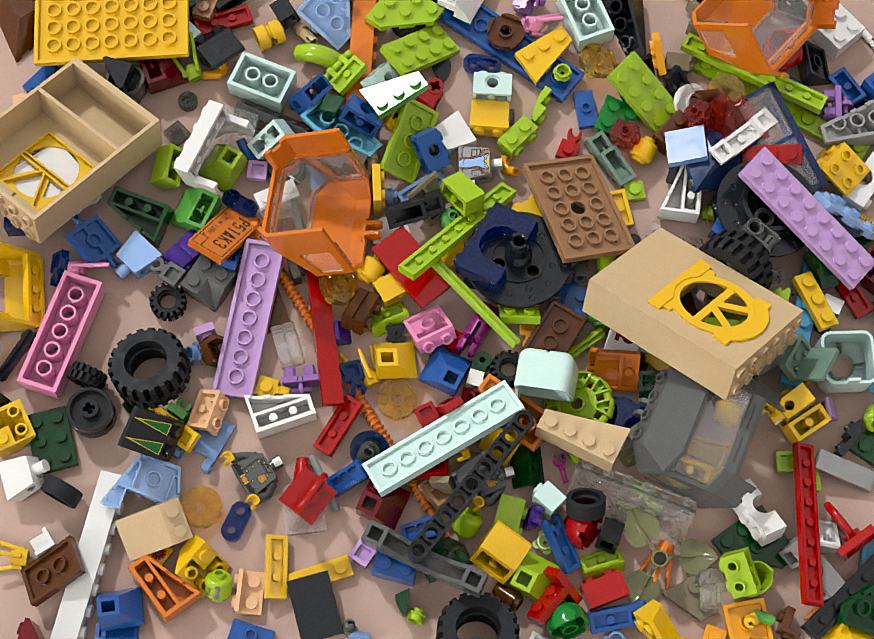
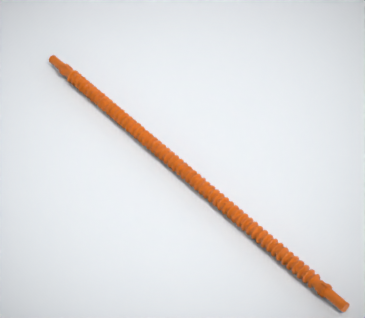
[252,230,451,540]

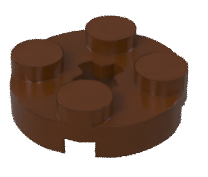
[486,13,525,52]

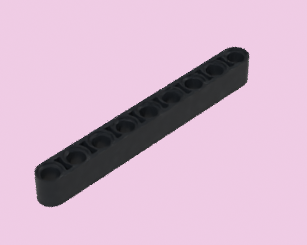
[407,410,533,563]

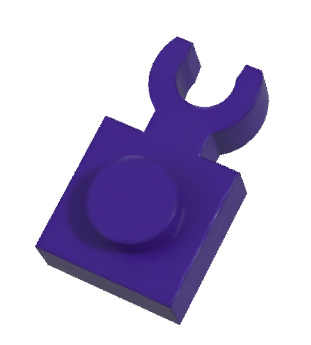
[522,506,545,531]

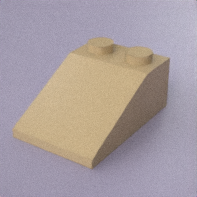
[114,497,193,561]

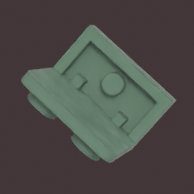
[778,334,839,382]

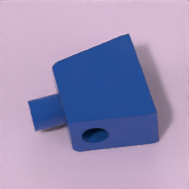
[287,72,333,115]

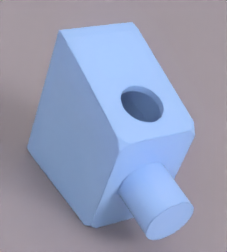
[114,230,165,280]

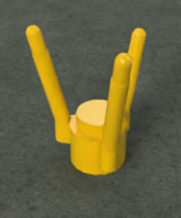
[338,345,380,389]
[0,540,30,571]

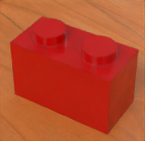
[579,569,630,611]

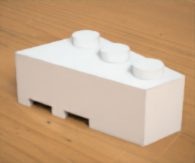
[657,165,702,223]
[244,394,317,439]

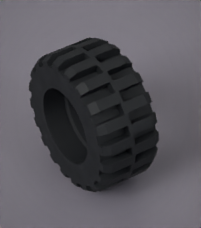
[699,230,773,300]
[108,328,191,409]
[436,592,520,639]

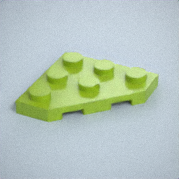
[365,0,444,31]

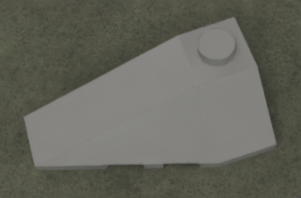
[819,100,874,145]

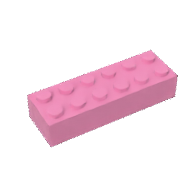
[17,270,106,400]

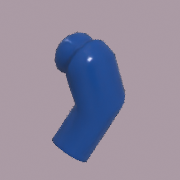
[236,138,258,161]

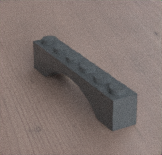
[361,519,488,598]

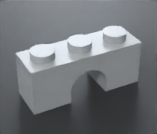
[779,537,846,601]

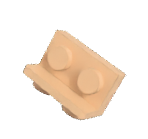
[187,389,230,436]
[231,568,265,616]

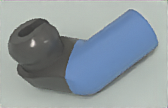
[342,619,371,639]

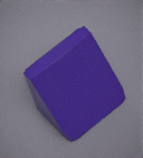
[334,320,352,346]

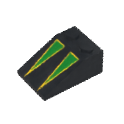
[117,405,185,462]

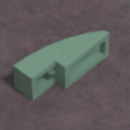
[584,130,637,187]

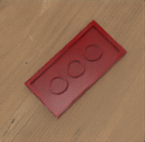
[371,226,451,309]

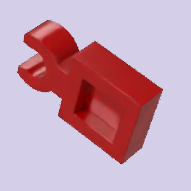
[555,128,582,159]

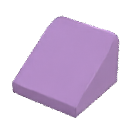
[821,397,839,422]

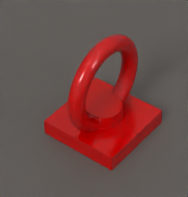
[278,466,337,526]
[824,502,874,561]

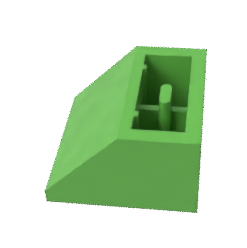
[169,188,222,233]

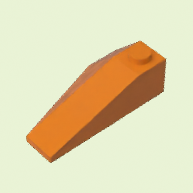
[478,373,545,452]

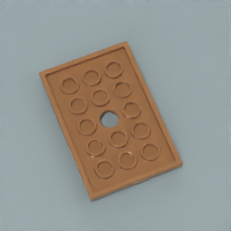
[521,154,635,264]

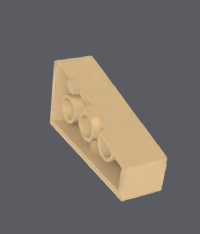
[535,409,631,472]

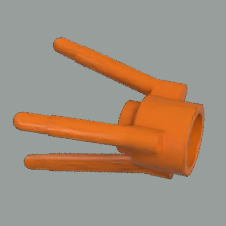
[639,540,675,590]

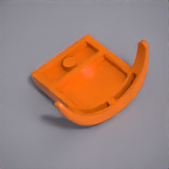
[587,347,641,392]

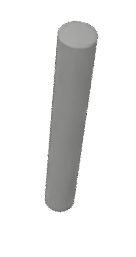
[308,454,341,513]

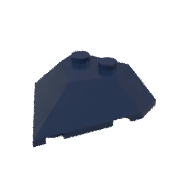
[685,129,742,193]

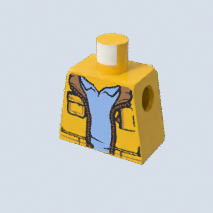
[768,382,816,426]

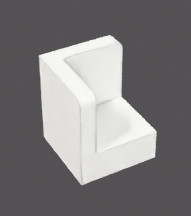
[30,527,57,557]

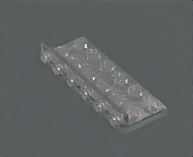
[564,458,698,549]

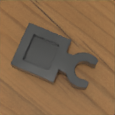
[150,257,187,289]

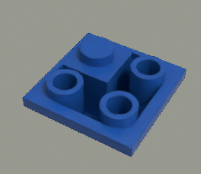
[418,346,472,396]
[96,587,145,631]

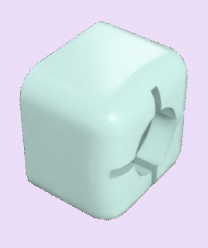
[814,330,874,393]
[514,348,579,402]

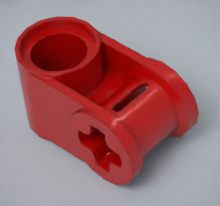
[416,78,444,110]

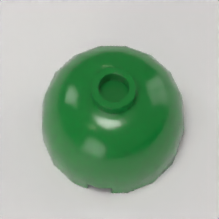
[546,601,590,639]

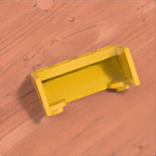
[0,242,45,332]

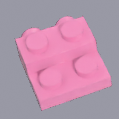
[402,304,457,354]

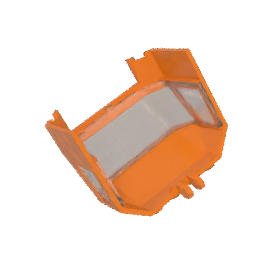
[692,0,840,78]
[250,128,383,276]

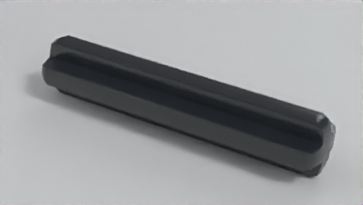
[0,329,37,382]

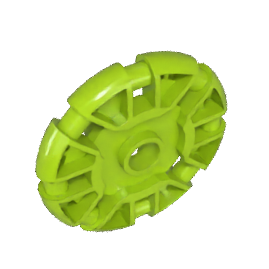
[542,371,615,423]

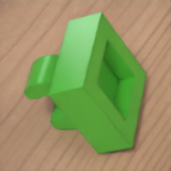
[166,397,193,424]

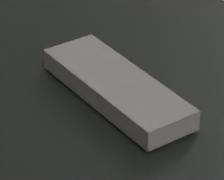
[815,449,874,492]

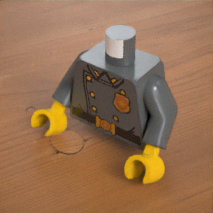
[457,448,515,512]
[219,451,284,510]

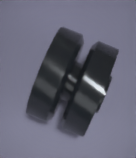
[66,387,117,438]

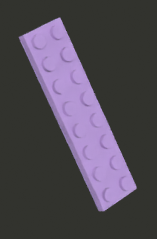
[737,147,874,290]
[212,238,284,399]

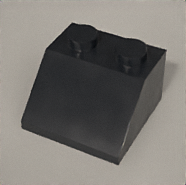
[195,25,246,70]

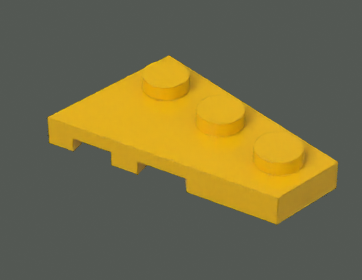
[514,26,572,85]

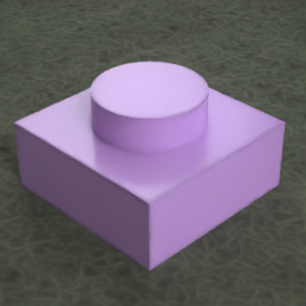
[246,160,268,182]
[193,322,216,342]
[348,538,377,569]

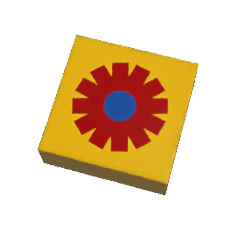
[148,547,175,566]

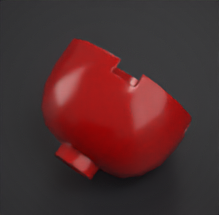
[564,515,603,550]

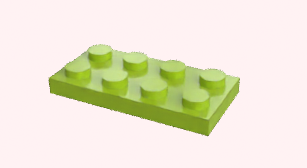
[380,23,461,76]
[606,51,676,134]
[380,99,439,185]

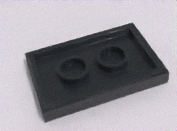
[286,570,344,639]

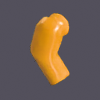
[203,62,229,80]
[500,155,520,177]

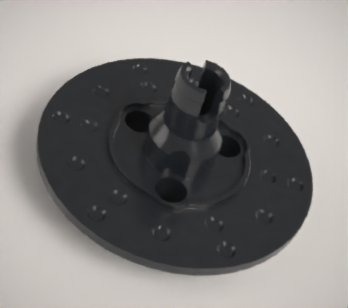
[716,160,815,257]
[465,212,571,308]

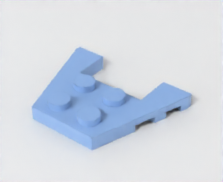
[100,453,181,510]

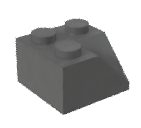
[180,254,237,313]

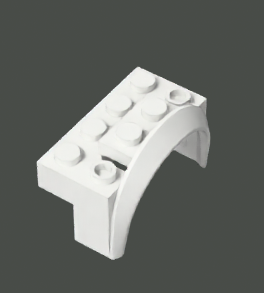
[174,100,255,198]

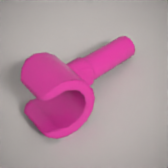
[553,453,568,483]

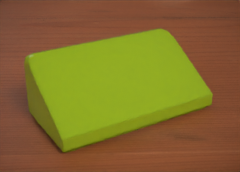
[370,302,410,338]
[579,547,625,579]

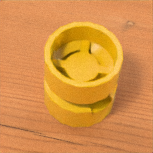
[252,19,286,51]

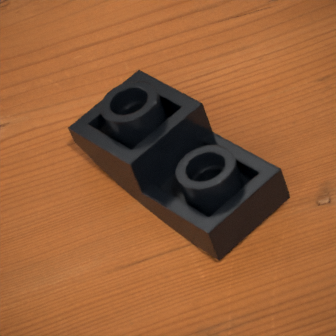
[834,419,863,457]

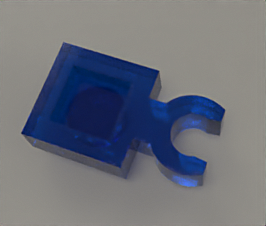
[50,249,70,287]
[339,359,366,397]

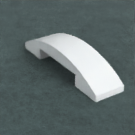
[708,107,778,165]

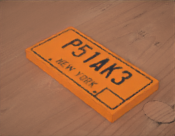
[187,202,263,265]

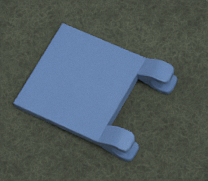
[173,420,236,474]

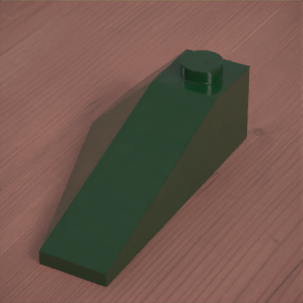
[802,236,874,291]

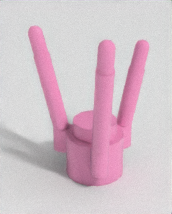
[524,13,564,37]
[67,260,110,276]

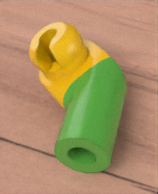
[743,610,775,629]

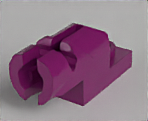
[456,301,499,358]

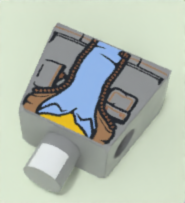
[458,146,503,185]

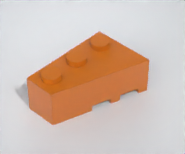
[128,554,201,623]

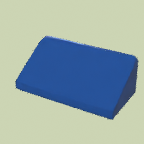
[828,67,867,105]

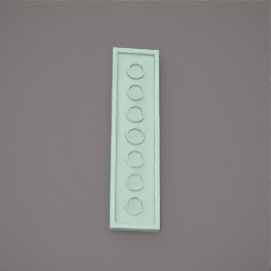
[362,380,525,497]

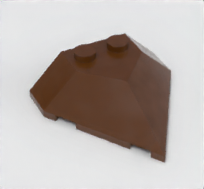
[0,0,35,63]

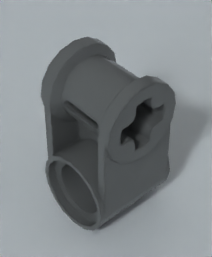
[740,218,781,255]

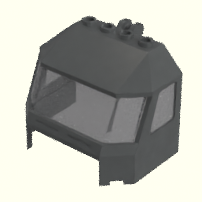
[631,367,786,509]

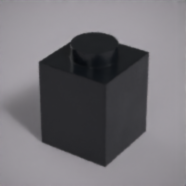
[269,0,301,30]
[594,516,625,555]

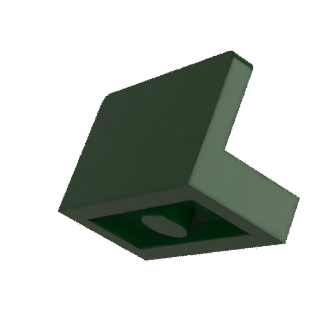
[510,445,545,489]

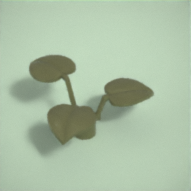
[625,510,718,604]

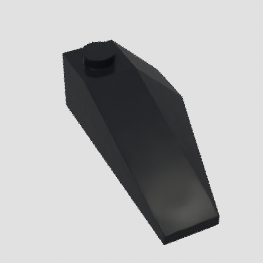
[601,0,647,56]

